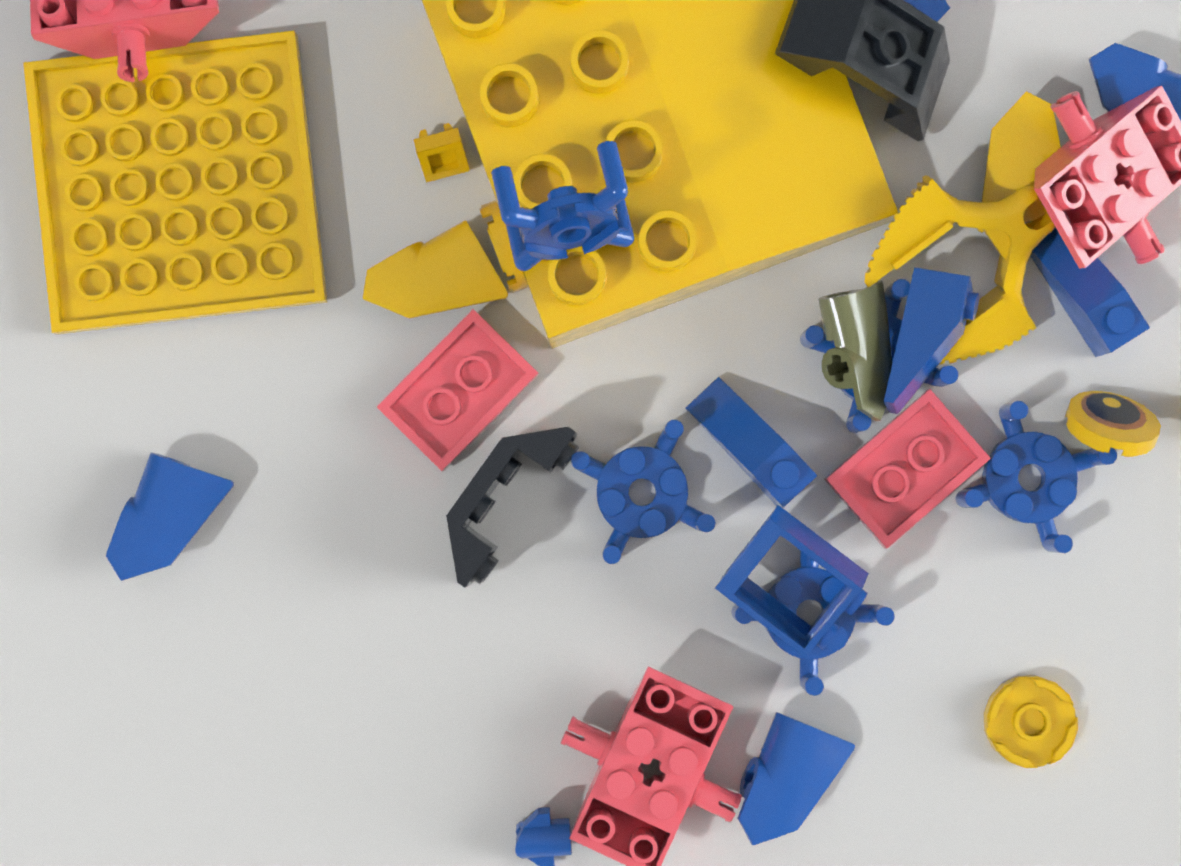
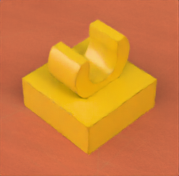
[413,123,470,183]

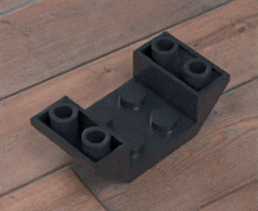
[775,0,950,142]
[446,427,579,588]

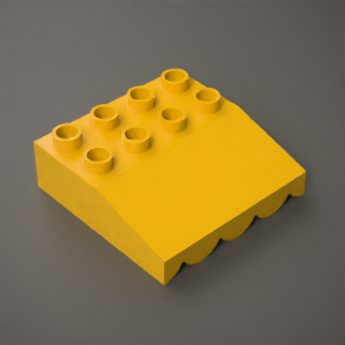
[422,0,899,349]

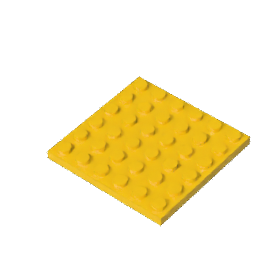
[23,30,328,335]

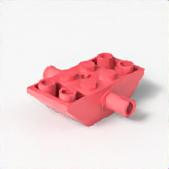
[30,0,219,82]
[1034,86,1181,269]
[560,666,742,866]

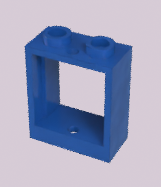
[715,505,869,658]

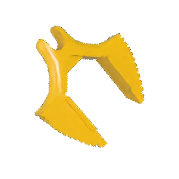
[864,175,1056,364]

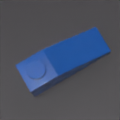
[1031,228,1150,357]
[884,267,979,414]
[685,377,817,508]

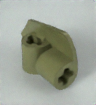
[818,280,892,421]

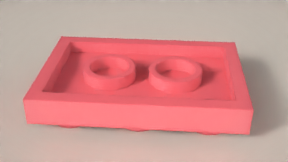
[377,309,539,471]
[824,389,991,549]

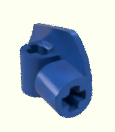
[1088,43,1181,120]
[105,452,234,581]
[737,712,855,845]

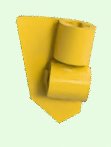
[977,91,1061,233]
[362,220,508,319]

